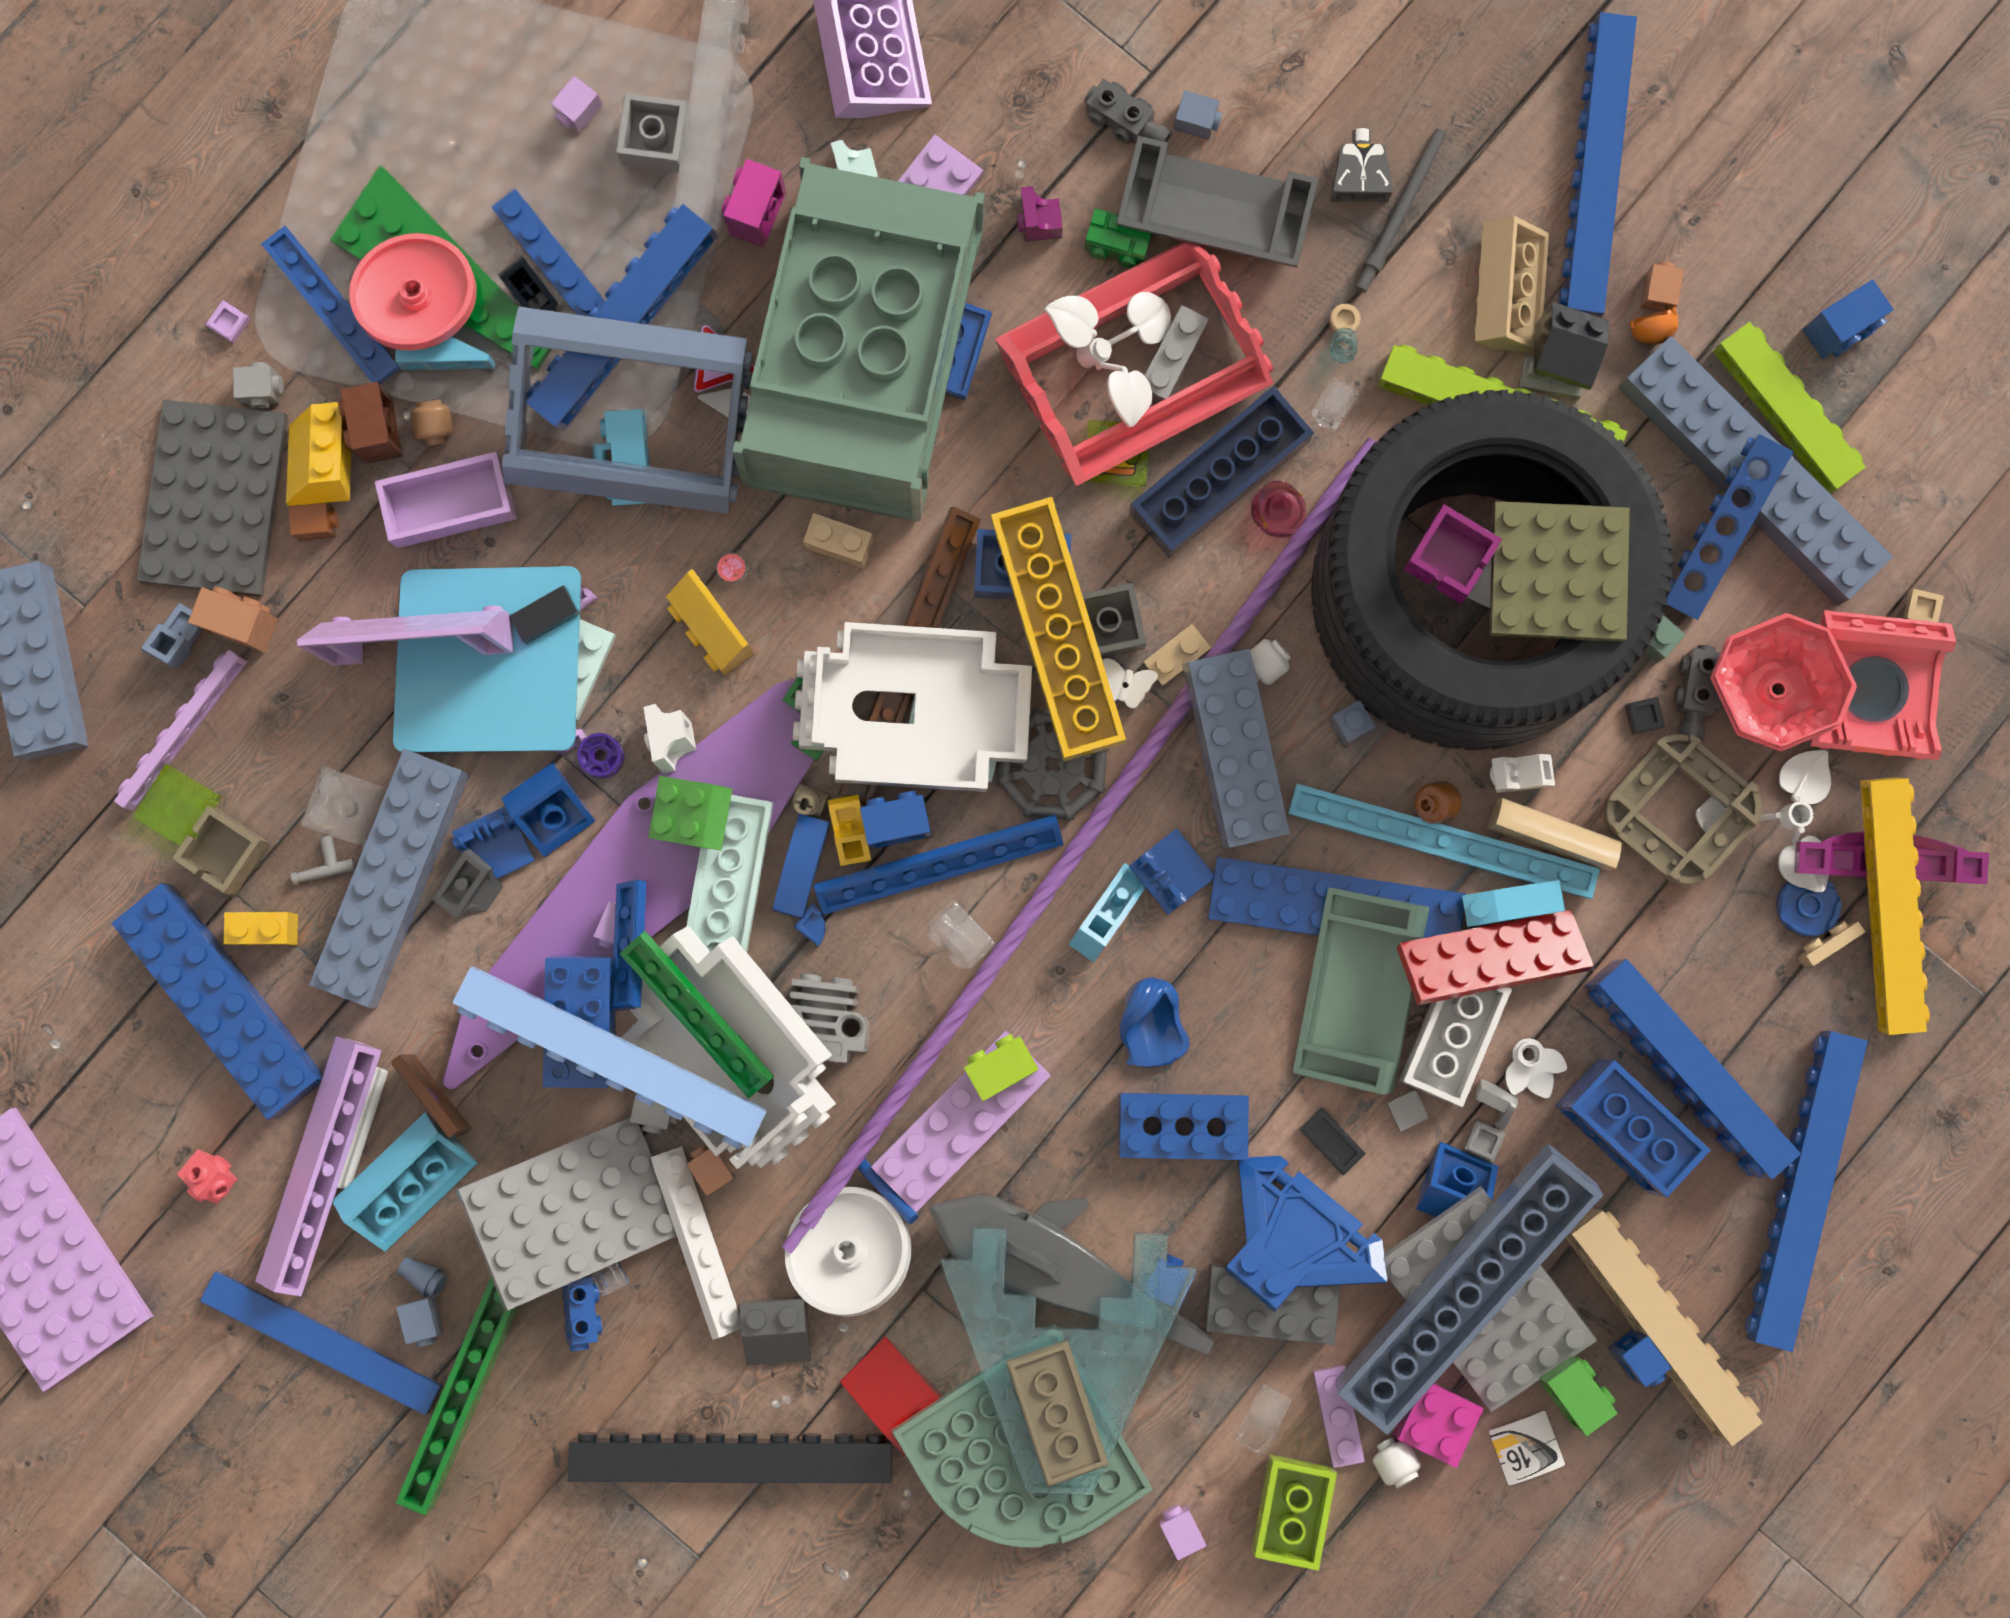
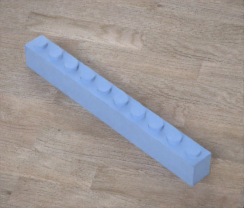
[452,966,767,1149]

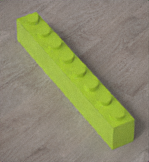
[1377,345,1628,442]

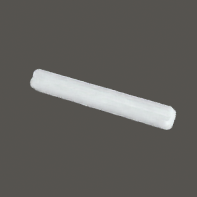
[337,1067,388,1189]

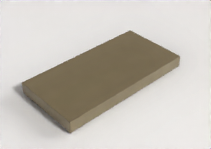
[1005,1339,1109,1487]

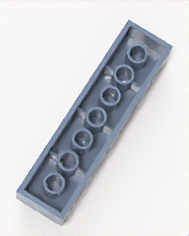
[309,749,470,1008]

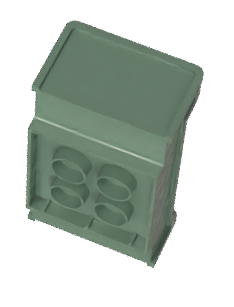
[732,157,985,521]

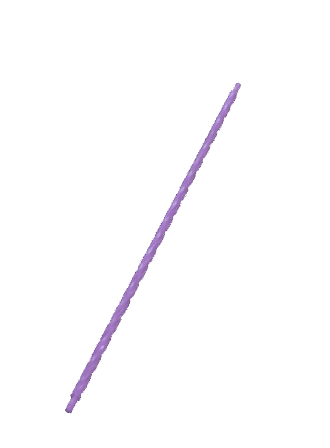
[781,437,1376,1254]

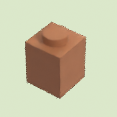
[1640,262,1684,312]
[686,1144,736,1196]

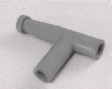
[291,836,356,885]

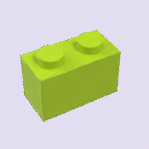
[964,1034,1039,1101]

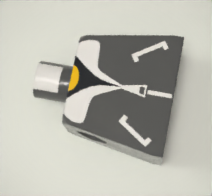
[1330,128,1393,202]

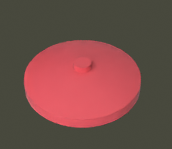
[349,233,476,351]

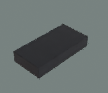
[510,585,580,644]
[1299,1107,1366,1176]

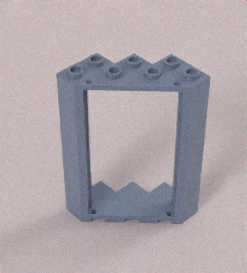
[502,307,753,514]

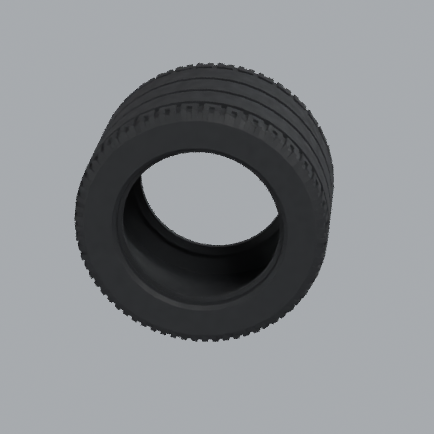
[1311,389,1673,750]

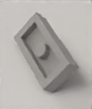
[1518,357,1583,400]

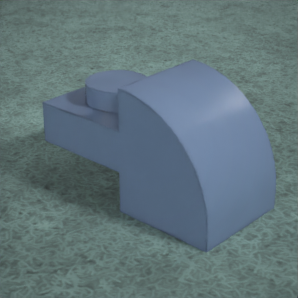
[141,603,202,668]

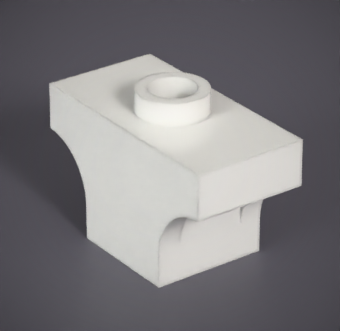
[643,704,696,774]

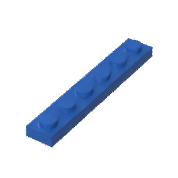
[491,188,605,316]
[261,225,401,385]

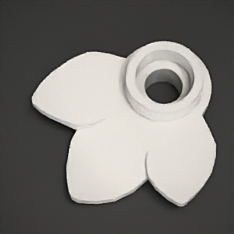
[1505,1038,1567,1098]

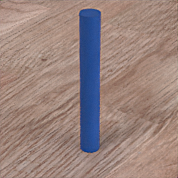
[857,1159,919,1224]

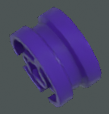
[577,733,625,779]

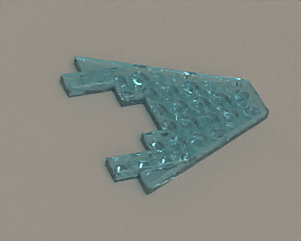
[941,1227,1196,1495]

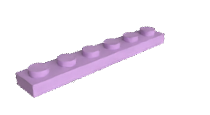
[114,650,248,811]

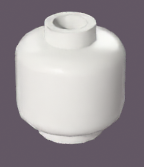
[1250,639,1291,685]
[1373,1437,1421,1489]

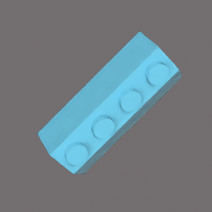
[333,1112,478,1252]

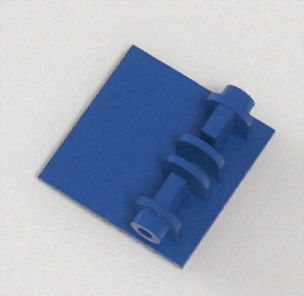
[452,806,535,879]
[1129,828,1214,915]

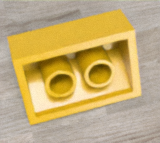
[286,402,351,506]
[666,569,754,676]

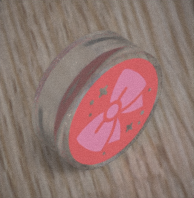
[716,552,748,585]

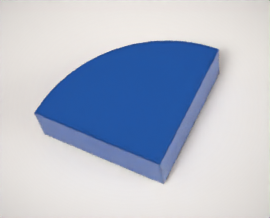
[793,903,825,946]

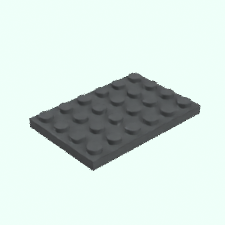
[137,400,288,596]

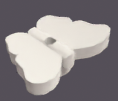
[1102,658,1158,709]

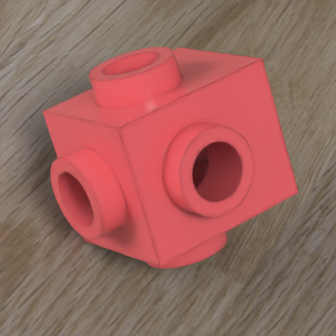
[177,1149,238,1204]

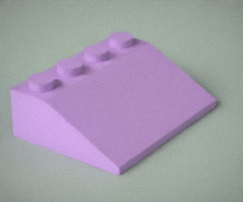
[814,0,932,118]

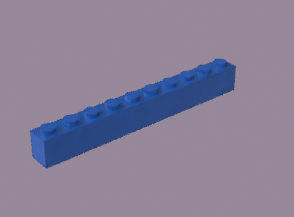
[1558,12,1637,318]
[1745,1031,1868,1352]

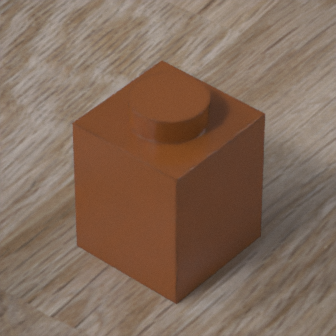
[288,503,339,541]

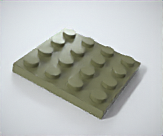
[1489,501,1630,642]

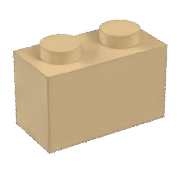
[803,513,874,569]

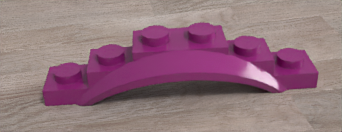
[1794,831,1989,884]

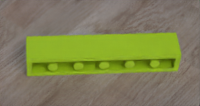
[1712,321,1866,494]

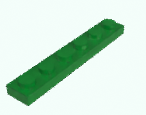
[619,931,774,1099]

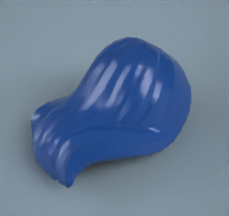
[1119,977,1190,1068]

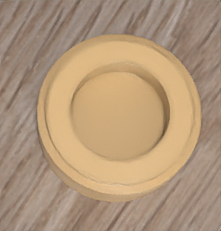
[1329,304,1361,337]

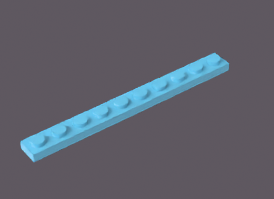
[1287,784,1600,900]

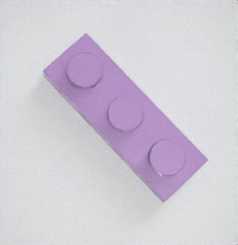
[1313,1365,1365,1468]

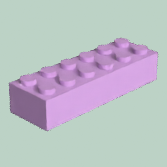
[871,1031,1051,1212]

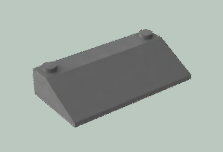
[1116,136,1319,268]

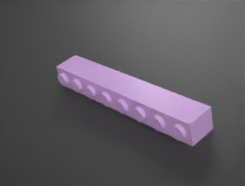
[255,1036,382,1296]

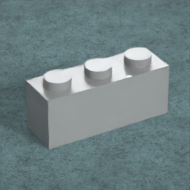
[1145,305,1209,404]

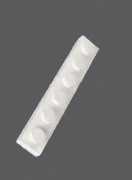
[650,1146,741,1340]

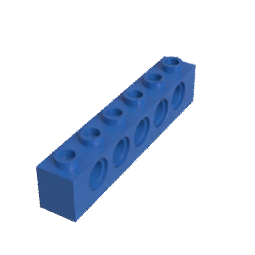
[1666,434,1794,620]

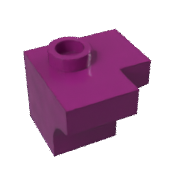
[1017,186,1063,242]

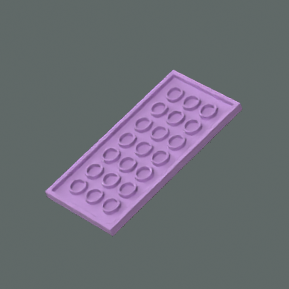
[0,1108,154,1392]

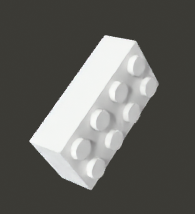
[1398,988,1512,1107]

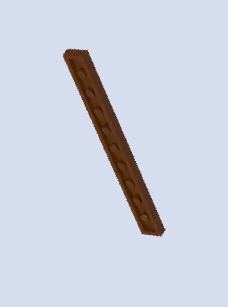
[837,506,981,806]

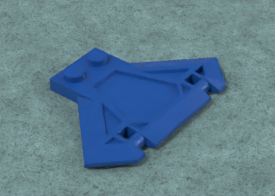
[1225,1156,1387,1312]

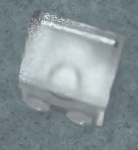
[301,766,387,847]

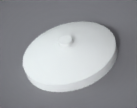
[785,1187,911,1317]

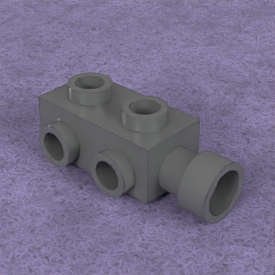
[1085,78,1172,144]
[1674,645,1721,741]

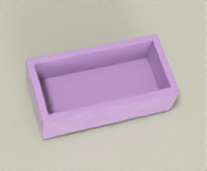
[375,452,517,548]

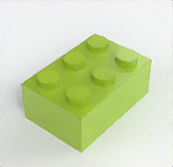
[1251,1454,1337,1571]

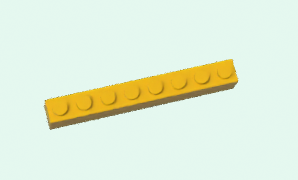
[1860,777,1930,1035]

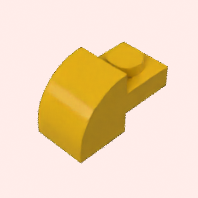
[828,794,871,866]

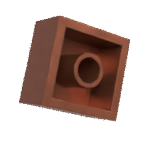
[338,382,403,464]

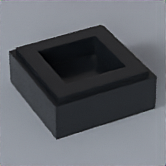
[1625,697,1665,735]

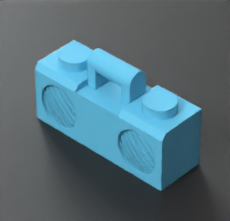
[593,409,652,506]

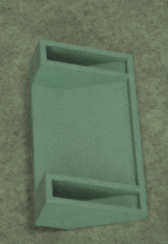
[1292,887,1429,1094]

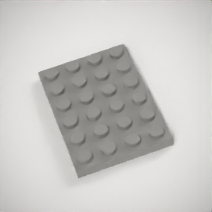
[456,1118,677,1311]
[1382,1186,1597,1412]

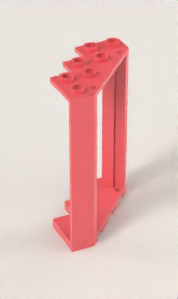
[995,241,1274,486]

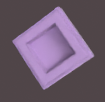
[205,300,251,344]

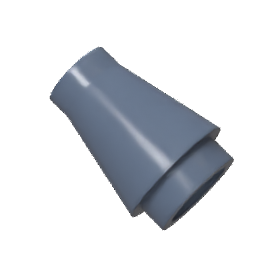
[397,1257,447,1298]

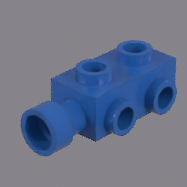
[562,1277,602,1351]

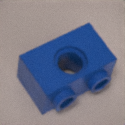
[1607,1329,1671,1387]

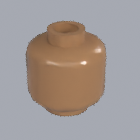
[410,399,454,446]

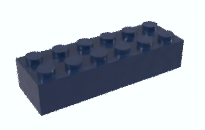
[1129,386,1314,558]

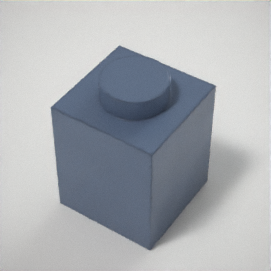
[1174,90,1223,140]
[1328,700,1375,747]
[396,1297,444,1348]

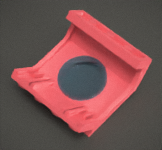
[1809,610,1956,760]

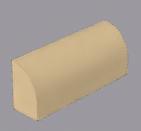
[1487,797,1621,872]

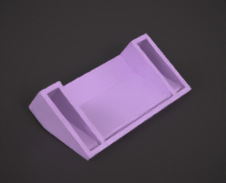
[297,606,513,666]

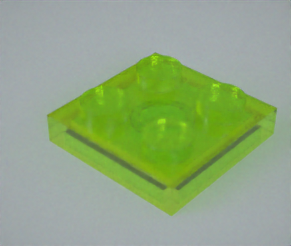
[133,764,222,846]

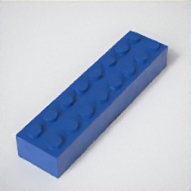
[525,204,718,431]
[111,883,323,1120]
[1584,959,1801,1180]

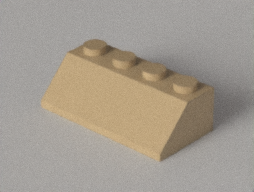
[1474,216,1549,353]

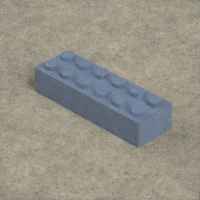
[0,561,89,761]
[1182,648,1290,848]

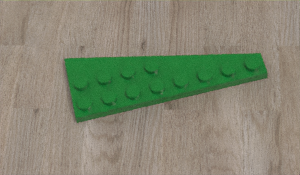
[330,166,552,371]

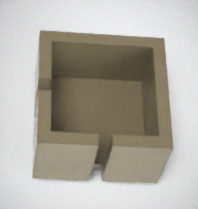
[172,806,270,895]

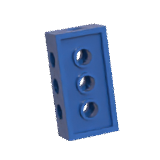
[1118,1093,1249,1160]

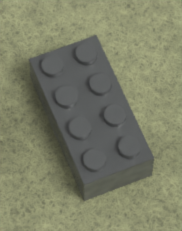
[1203,1264,1340,1345]

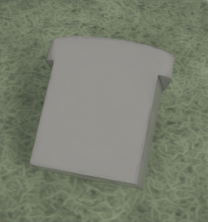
[1475,1079,1518,1131]

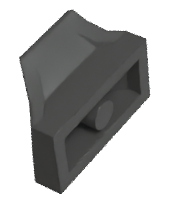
[432,849,503,918]

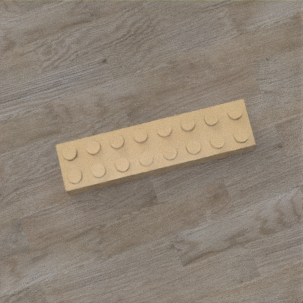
[1565,1208,1763,1446]

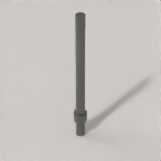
[1355,128,1447,293]

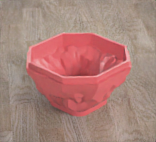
[1710,613,1857,752]

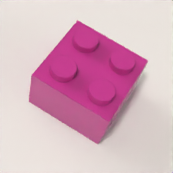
[721,159,786,247]
[1393,1383,1483,1468]

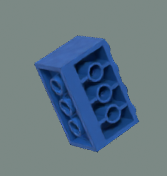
[543,955,617,1088]
[1555,1060,1711,1198]

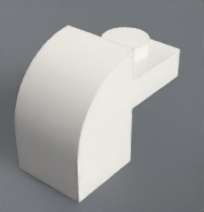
[1490,754,1555,793]

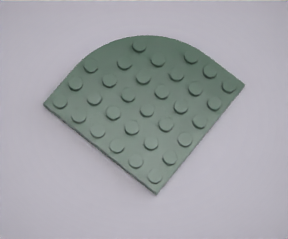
[891,1324,1153,1547]

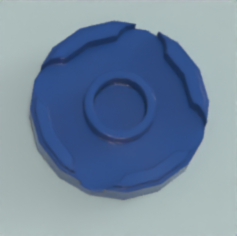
[1776,881,1842,937]

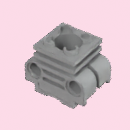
[790,974,870,1063]

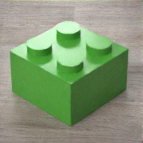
[648,776,733,851]
[1539,1356,1618,1437]

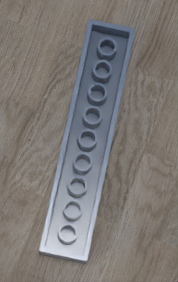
[1618,336,1893,606]
[1336,1143,1603,1435]

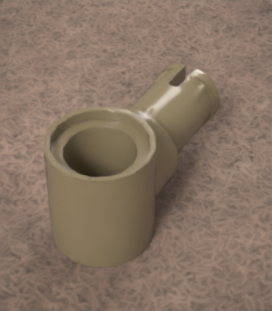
[791,783,830,819]

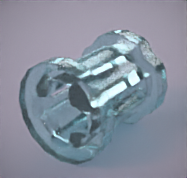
[1330,327,1358,363]

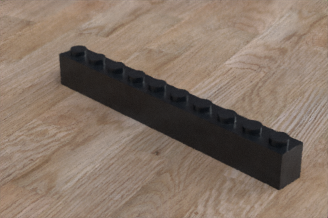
[568,1432,892,1483]

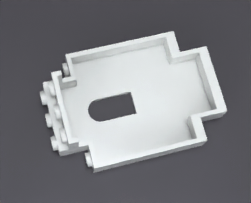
[793,622,1032,792]
[621,926,836,1169]

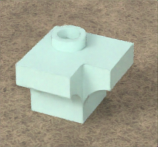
[831,140,878,177]

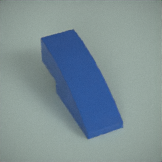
[772,814,829,919]

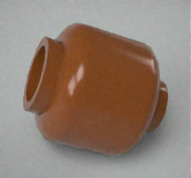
[1414,781,1462,824]

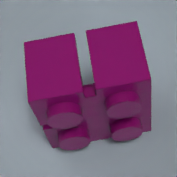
[1403,504,1502,604]

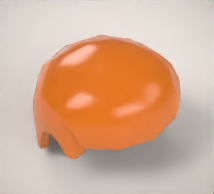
[1630,307,1679,345]

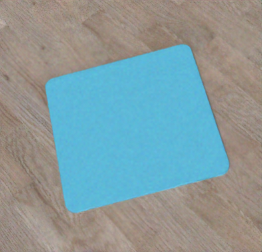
[393,566,581,753]

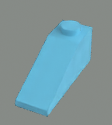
[395,337,495,370]
[1068,863,1145,962]
[1462,880,1565,927]

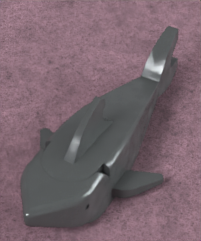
[929,1193,1214,1355]

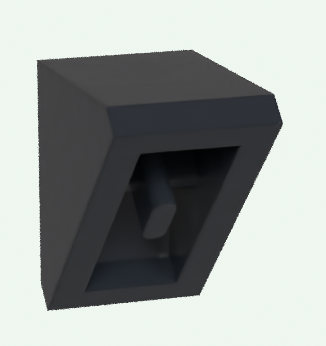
[497,256,559,311]

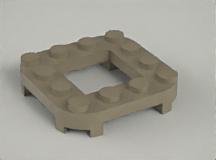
[1604,734,1762,887]

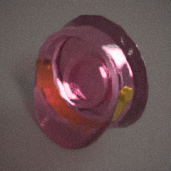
[1251,481,1306,538]

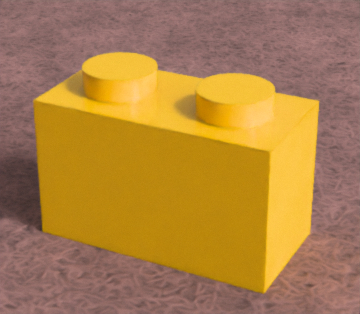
[224,912,298,946]

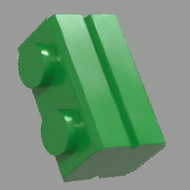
[1084,208,1152,268]

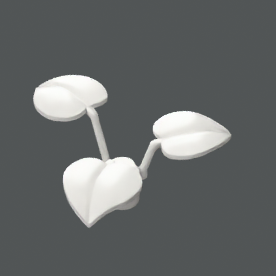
[1044,292,1171,428]
[1695,750,1831,892]

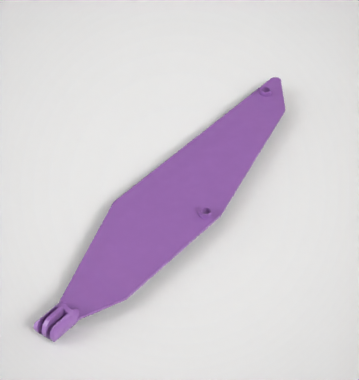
[443,678,814,1089]

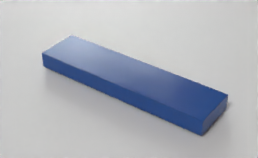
[611,880,646,1011]

